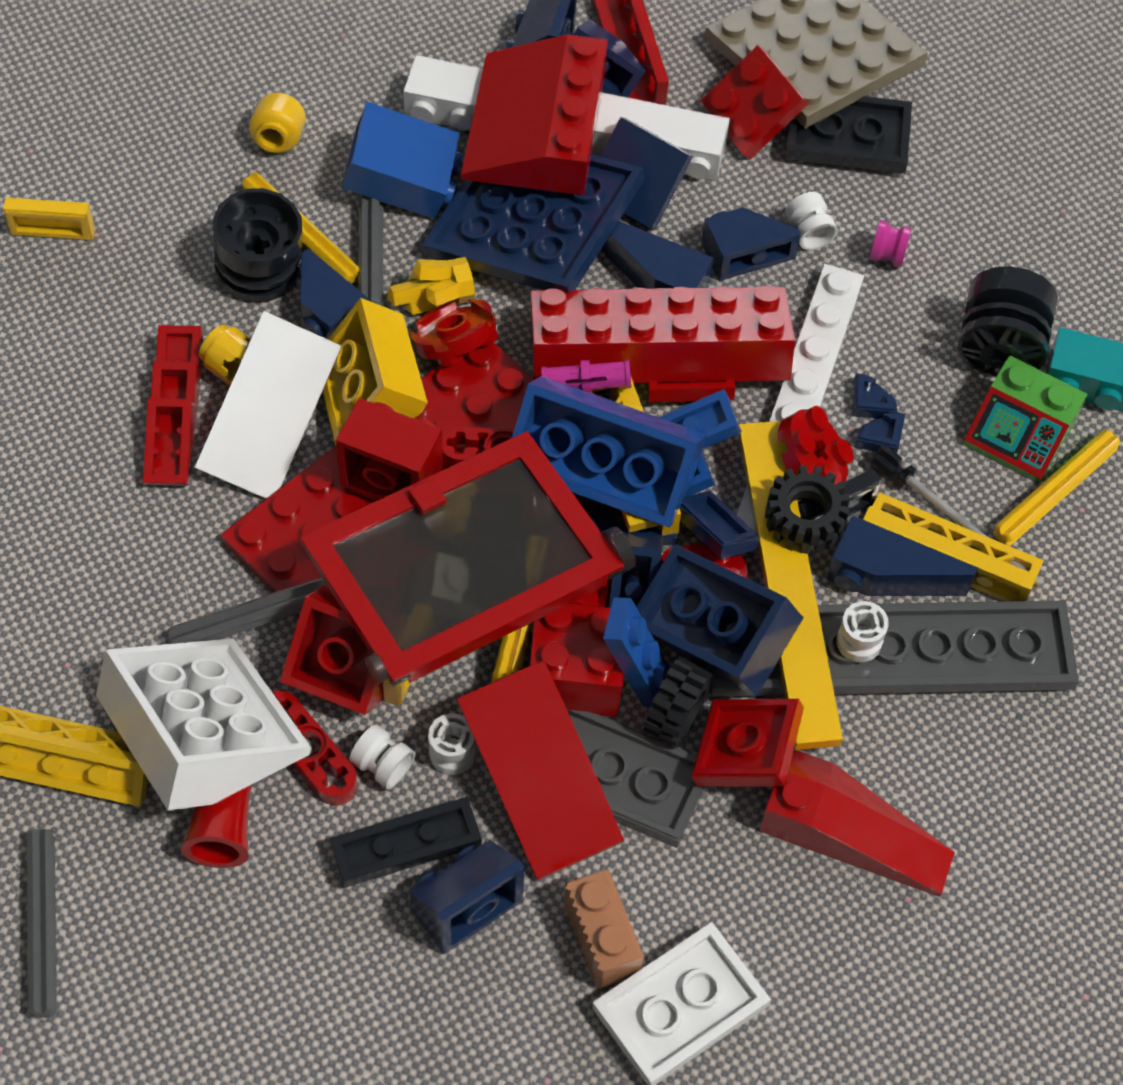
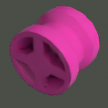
[869,220,912,268]

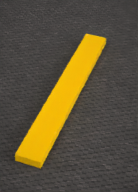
[738,421,843,750]

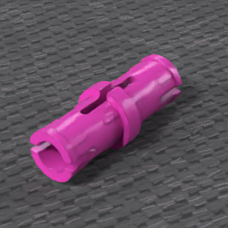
[541,360,631,393]

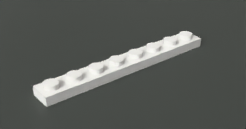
[737,264,864,555]

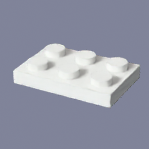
[592,922,771,1085]

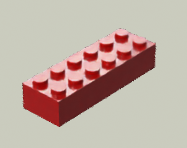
[530,285,795,383]

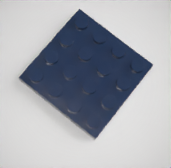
[422,154,645,294]

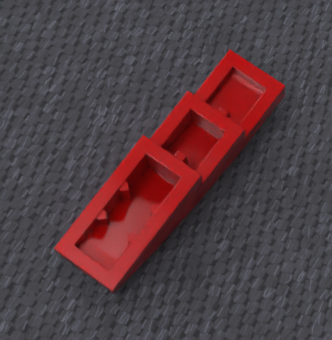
[143,325,203,486]

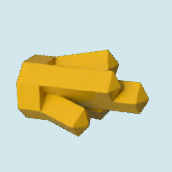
[387,257,475,315]

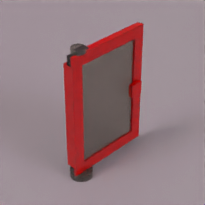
[300,431,636,687]

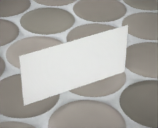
[194,311,341,499]

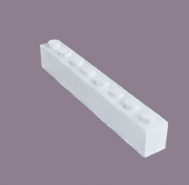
[403,55,730,181]

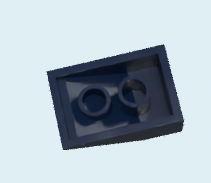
[636,544,803,697]

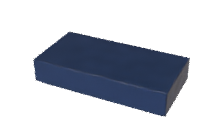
[679,491,760,560]

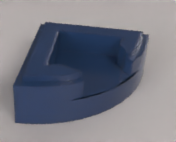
[853,373,898,419]
[854,412,906,453]

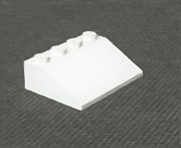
[96,638,311,810]

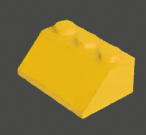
[323,298,428,445]

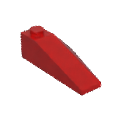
[759,749,955,897]

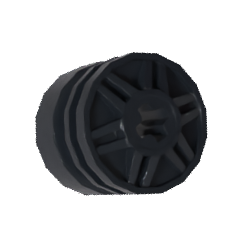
[213,188,302,302]
[957,266,1058,376]

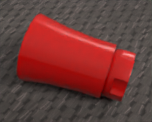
[181,785,251,868]

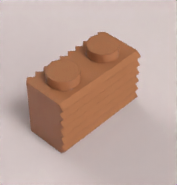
[563,870,645,990]

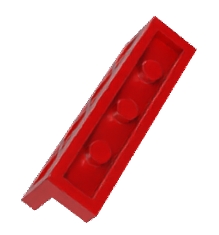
[591,0,669,105]

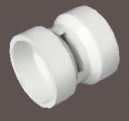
[785,192,838,250]
[837,601,889,663]
[428,713,476,775]
[349,724,415,790]

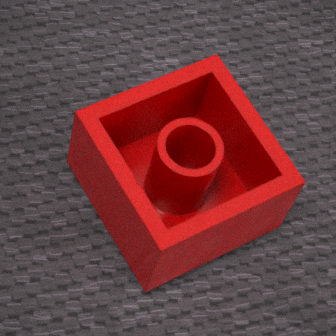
[335,398,443,518]
[280,585,408,715]
[529,604,624,717]

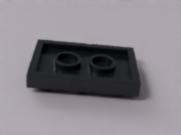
[785,96,912,174]

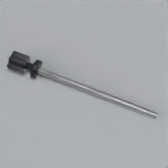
[870,445,1044,588]

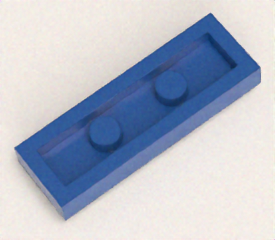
[603,597,671,708]

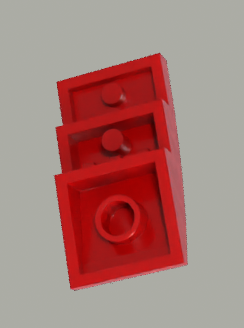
[457,660,625,881]

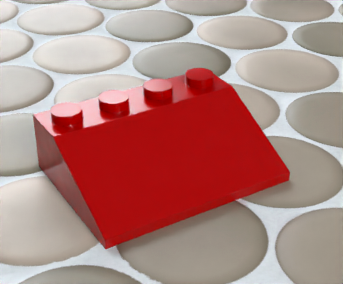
[461,34,608,195]

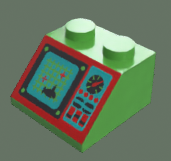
[962,356,1088,484]

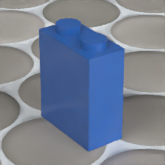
[341,101,462,219]

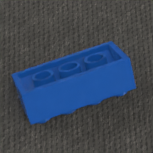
[503,376,707,528]

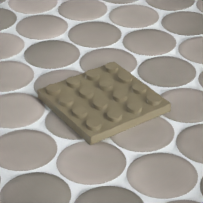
[705,0,928,128]

